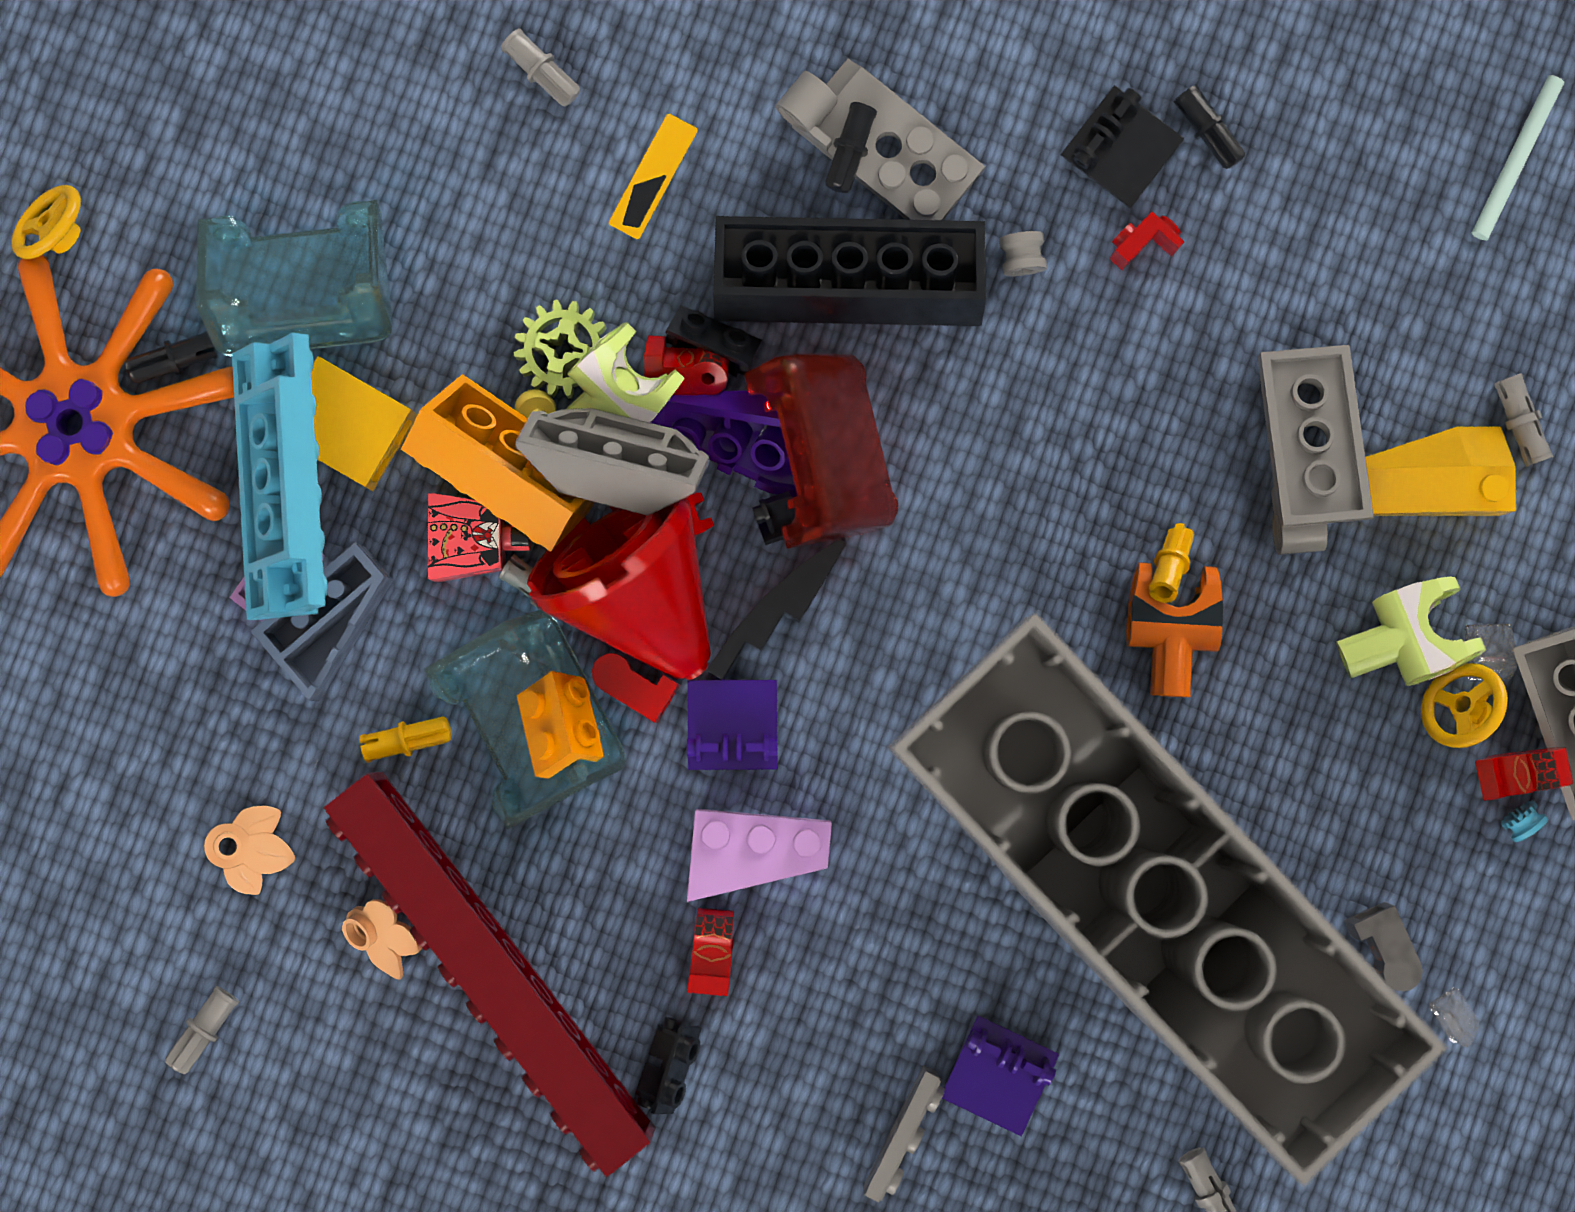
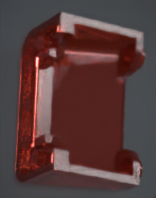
[744,354,898,549]

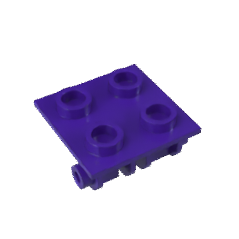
[687,680,778,770]
[942,1015,1060,1137]

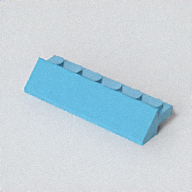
[232,333,327,620]

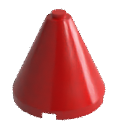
[527,497,711,680]

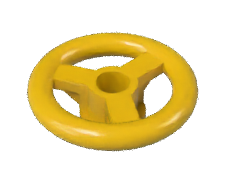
[11,185,81,259]
[1421,663,1508,748]

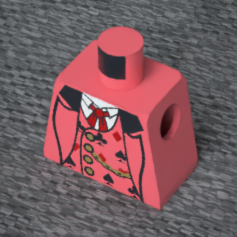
[428,493,531,582]

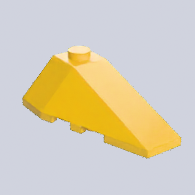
[1365,427,1516,516]

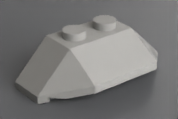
[516,408,709,515]

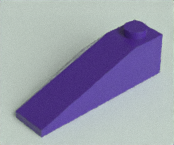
[650,390,826,499]

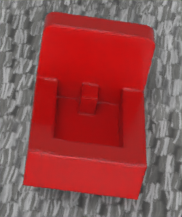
[1109,211,1184,270]

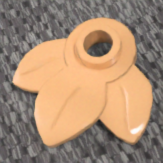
[204,805,295,895]
[342,899,422,980]

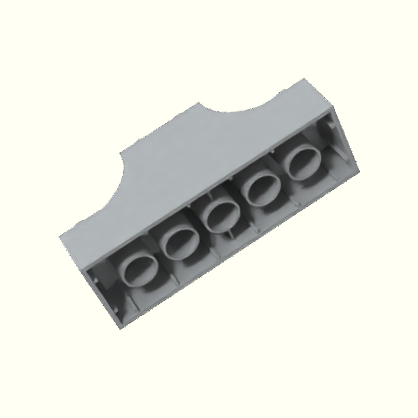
[887,613,1447,1186]

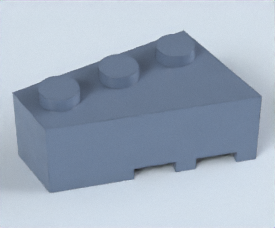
[250,542,393,701]

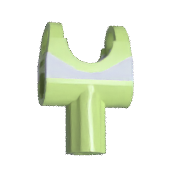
[566,322,685,423]
[1336,577,1486,686]

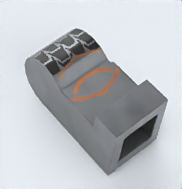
[1344,902,1423,992]

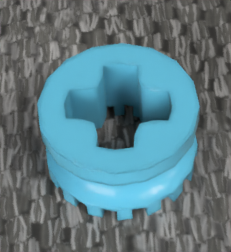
[1501,800,1548,842]

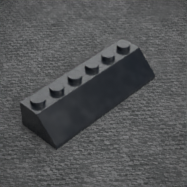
[713,216,986,326]

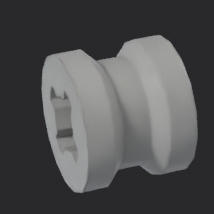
[999,231,1047,276]

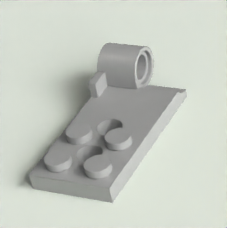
[775,59,985,220]
[1257,345,1374,555]

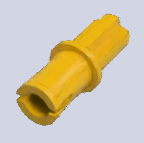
[1148,523,1194,603]
[359,716,452,763]

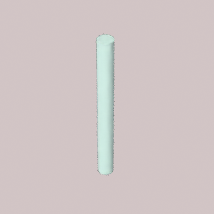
[1471,75,1564,241]

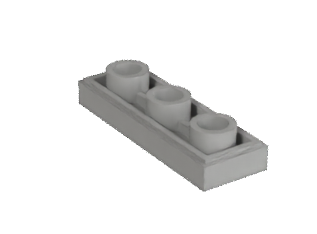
[863,1065,945,1202]

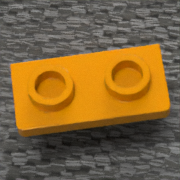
[516,671,604,779]

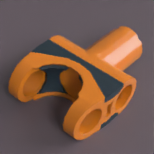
[1126,562,1223,698]

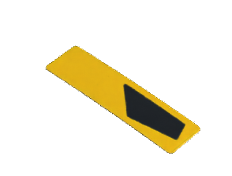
[609,114,698,239]

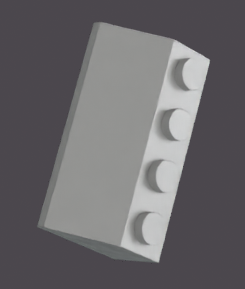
[1512,626,1575,821]

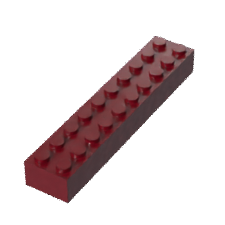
[323,772,656,1178]

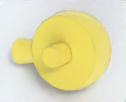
[514,389,556,418]

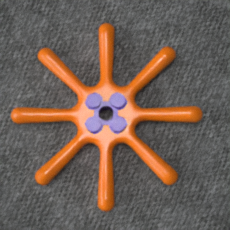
[0,255,234,597]

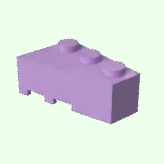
[687,809,832,902]

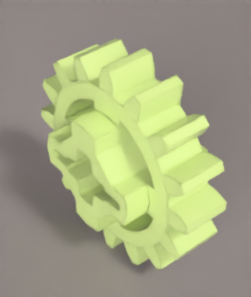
[514,300,607,399]

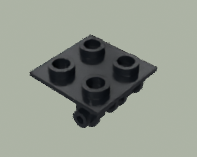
[1061,85,1185,209]

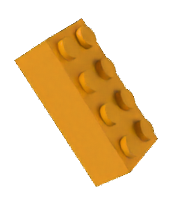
[401,374,594,552]

